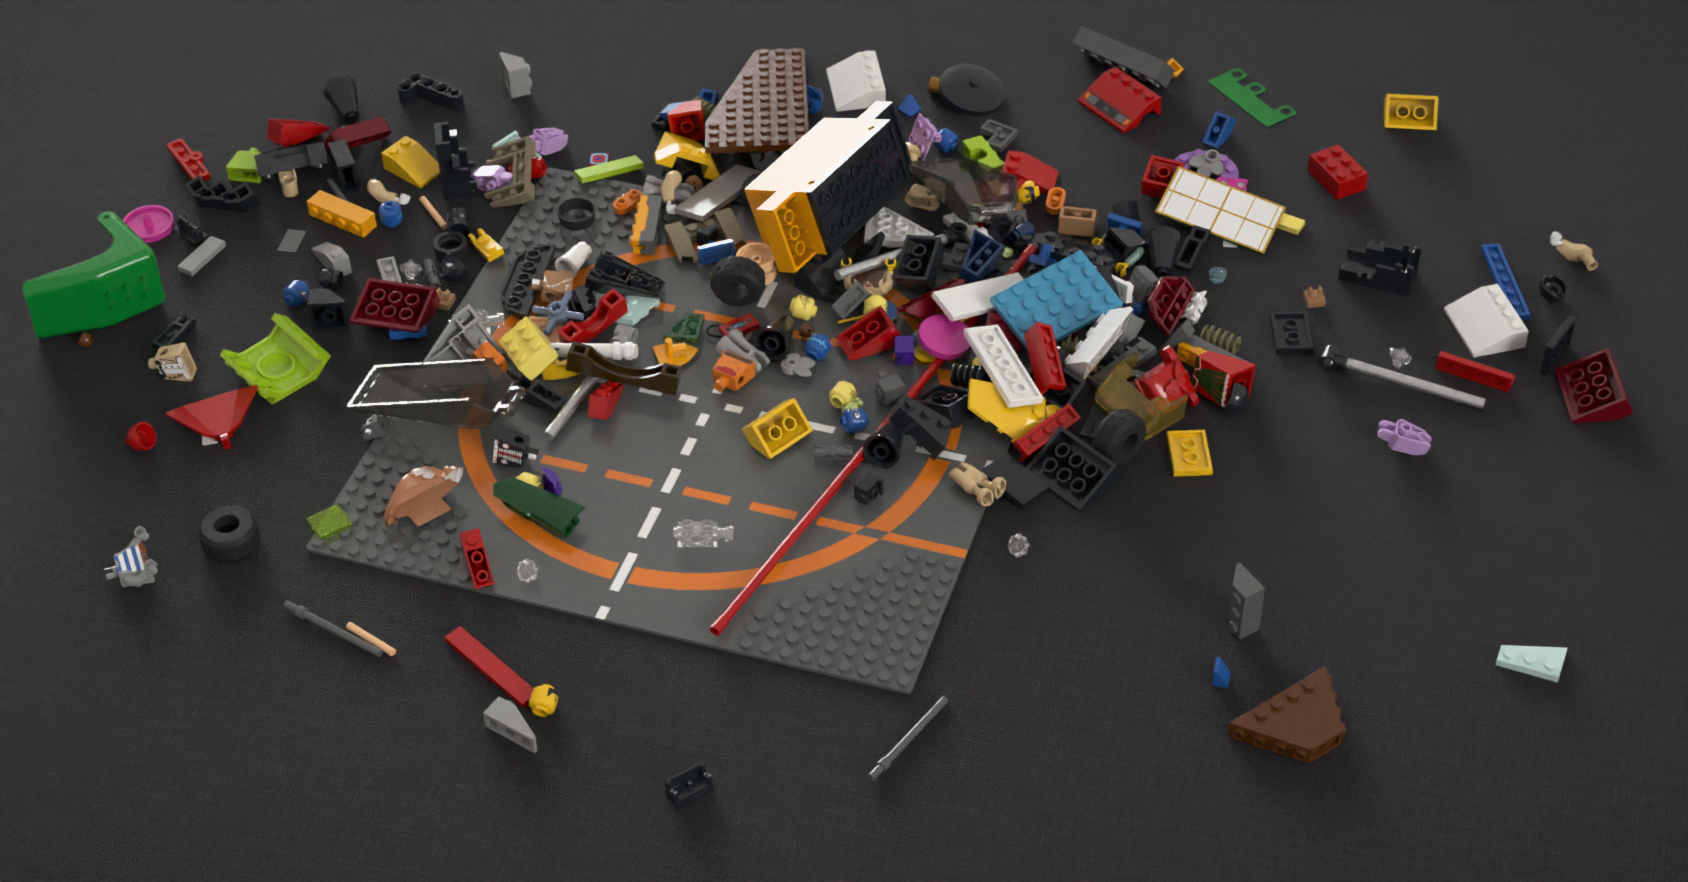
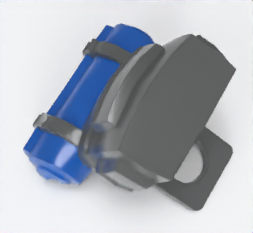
[1123,265,1159,317]

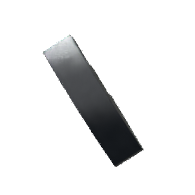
[495,371,568,412]

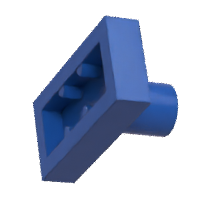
[1107,212,1143,237]
[697,239,735,265]
[1029,243,1057,267]

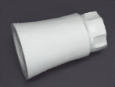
[555,241,592,278]

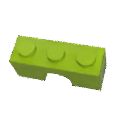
[962,135,1004,182]

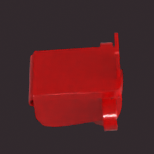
[1134,346,1199,415]

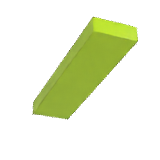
[574,155,644,184]

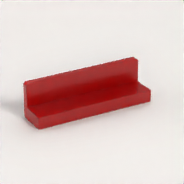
[1024,322,1066,395]
[1436,351,1515,392]
[1013,403,1081,463]

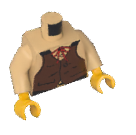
[840,257,897,303]

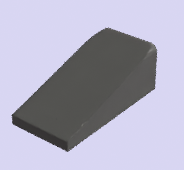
[1159,319,1195,352]

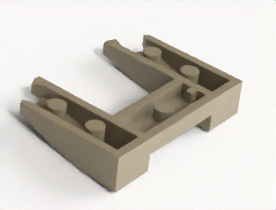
[484,136,536,208]
[664,208,746,264]

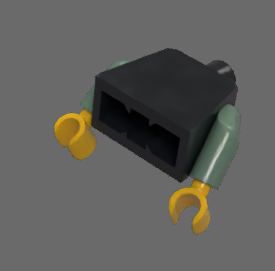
[1091,227,1147,277]

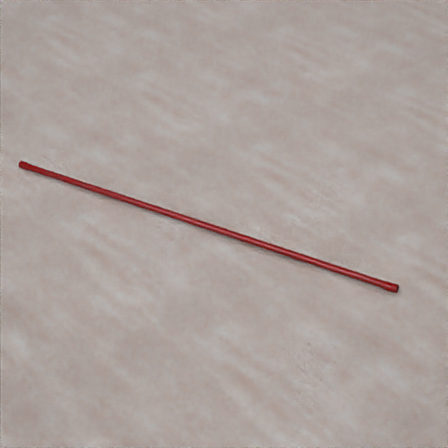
[709,244,1037,636]

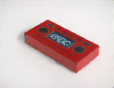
[718,313,760,337]

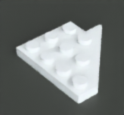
[864,207,934,248]

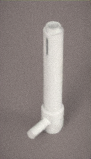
[550,342,638,360]

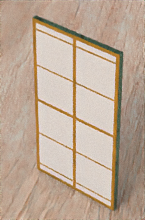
[1155,166,1286,255]

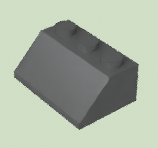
[1227,563,1265,639]

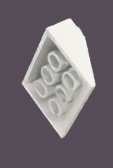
[826,50,886,111]
[1444,284,1529,358]
[1063,307,1133,380]

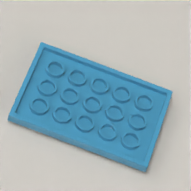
[989,250,1123,351]

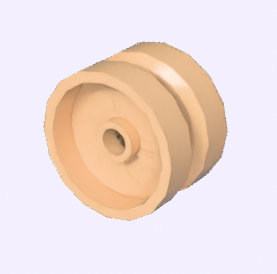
[736,243,777,286]

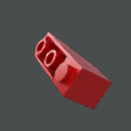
[588,380,625,420]
[459,528,495,590]

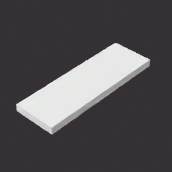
[931,273,1024,322]
[963,325,1044,408]

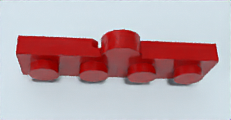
[166,138,211,181]

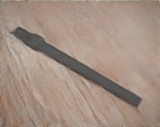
[283,600,383,658]
[867,696,948,781]

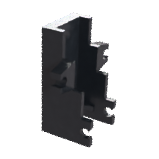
[434,122,478,199]
[1338,239,1422,297]

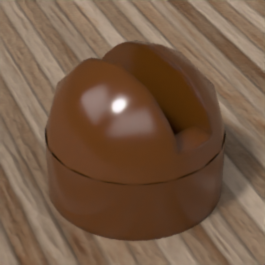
[799,322,814,338]
[78,331,93,348]

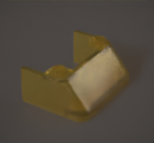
[1095,352,1188,440]

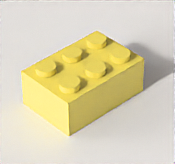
[499,316,559,381]

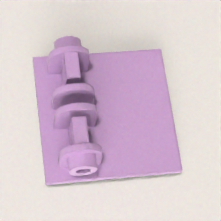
[908,113,942,161]

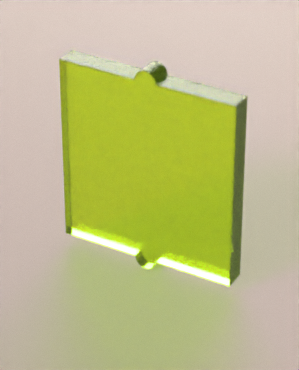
[306,504,353,540]

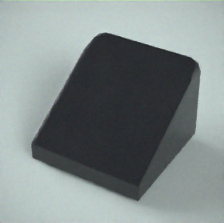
[697,224,718,246]

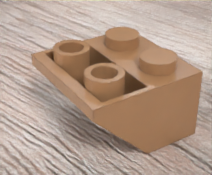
[1058,206,1098,237]

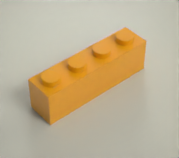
[307,190,377,238]

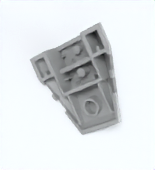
[422,304,514,393]

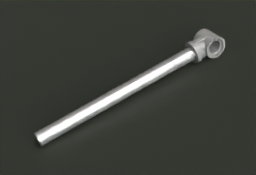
[543,323,639,441]

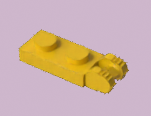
[468,228,505,262]

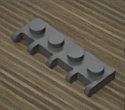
[1085,337,1157,392]

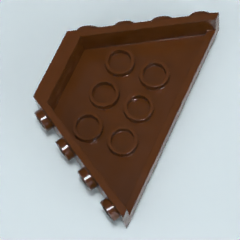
[1228,666,1346,763]

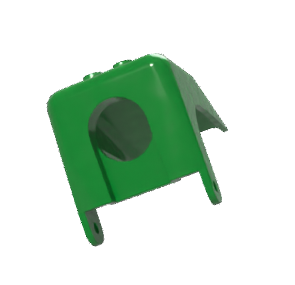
[23,211,165,339]

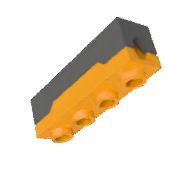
[630,195,663,255]
[1177,334,1248,367]

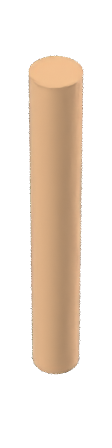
[419,196,448,230]
[346,622,396,656]

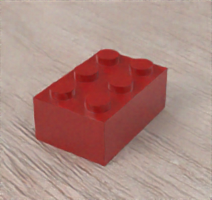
[1308,144,1368,200]

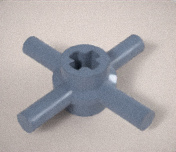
[532,291,584,336]

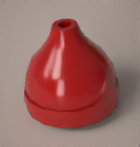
[125,422,157,451]

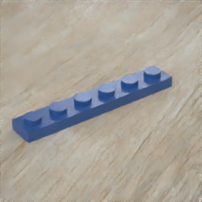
[1481,243,1530,320]

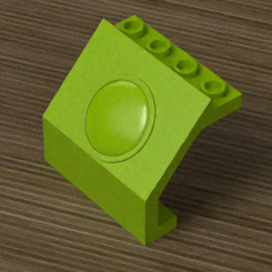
[220,313,331,405]

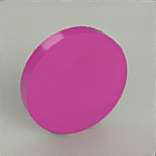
[123,205,175,243]
[918,315,970,360]

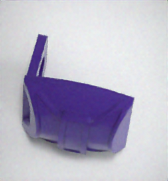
[541,467,562,496]

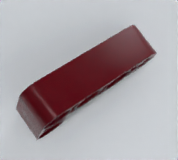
[324,117,392,158]

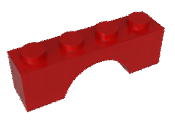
[557,288,628,343]

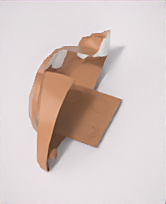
[383,466,463,529]

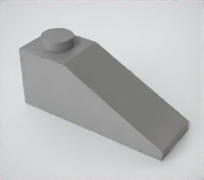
[311,242,352,276]
[483,697,537,753]

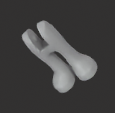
[642,175,694,202]
[715,329,770,373]

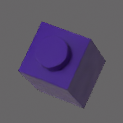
[895,336,914,365]

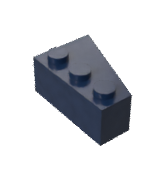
[960,230,1005,285]

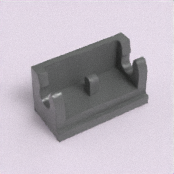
[361,398,389,441]

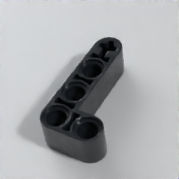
[397,73,464,111]

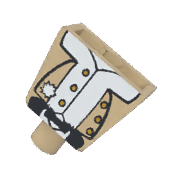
[148,343,197,381]

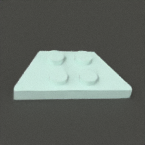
[592,291,660,326]

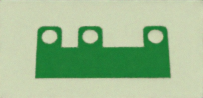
[1208,68,1296,127]

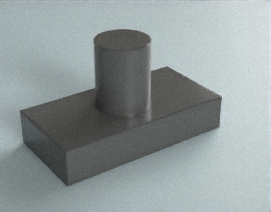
[830,281,870,319]

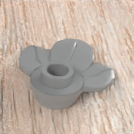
[1189,149,1223,177]
[781,353,816,377]

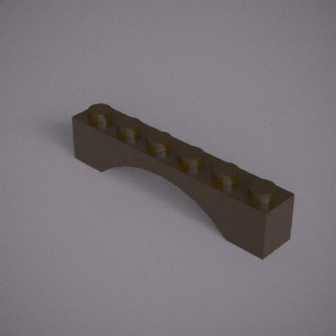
[566,341,682,396]

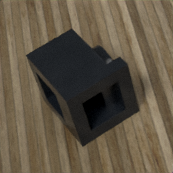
[854,472,884,505]

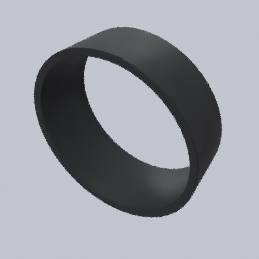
[557,197,596,230]

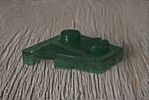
[663,313,705,344]

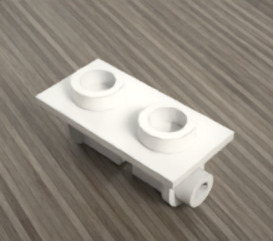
[1180,291,1207,325]

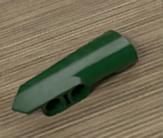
[493,478,585,538]

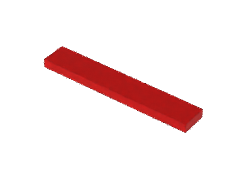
[444,626,534,708]

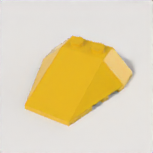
[654,132,720,180]
[968,379,1046,443]

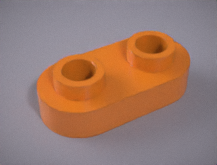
[1046,187,1066,215]
[613,189,643,215]

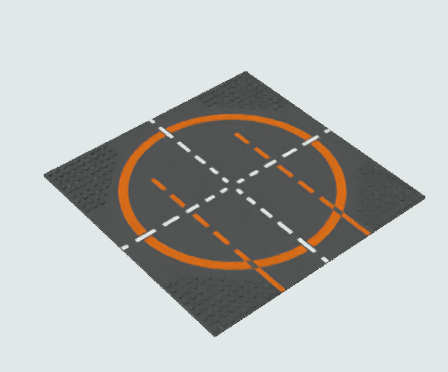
[306,167,1048,695]

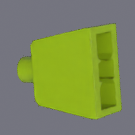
[226,148,262,183]

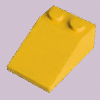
[381,136,440,189]

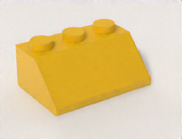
[1384,94,1439,131]
[742,398,813,459]

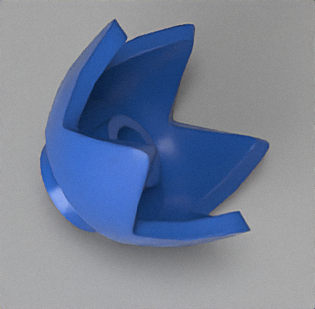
[807,85,823,114]

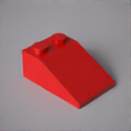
[267,118,330,147]
[1001,150,1059,194]
[836,305,902,361]

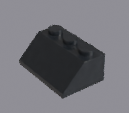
[892,235,946,293]
[795,248,849,300]
[1028,367,1090,409]

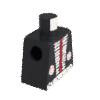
[493,425,539,468]

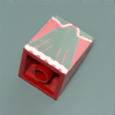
[1192,351,1256,407]

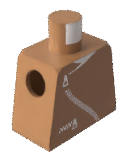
[531,271,574,303]

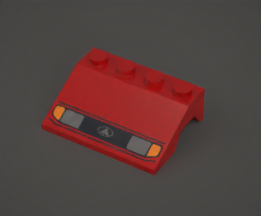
[1078,66,1162,134]

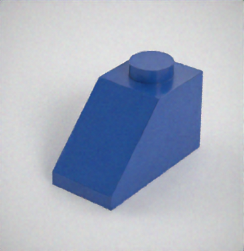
[1202,111,1236,149]

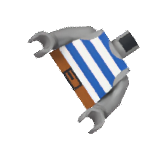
[104,526,158,587]

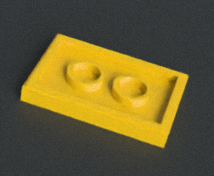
[1166,430,1213,477]

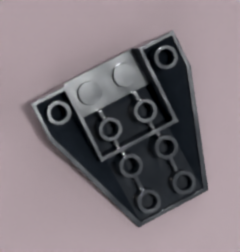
[584,251,665,297]

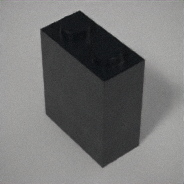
[328,139,360,194]

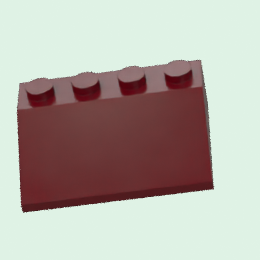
[349,278,440,333]
[1555,348,1634,423]

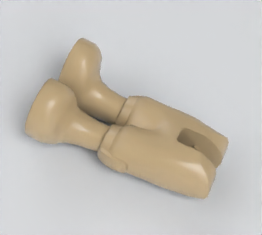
[949,461,1007,507]

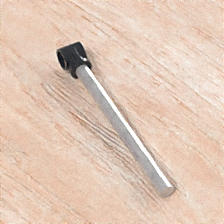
[834,222,967,281]
[1318,345,1486,410]

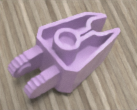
[529,127,568,155]
[470,165,513,192]
[1377,419,1432,455]

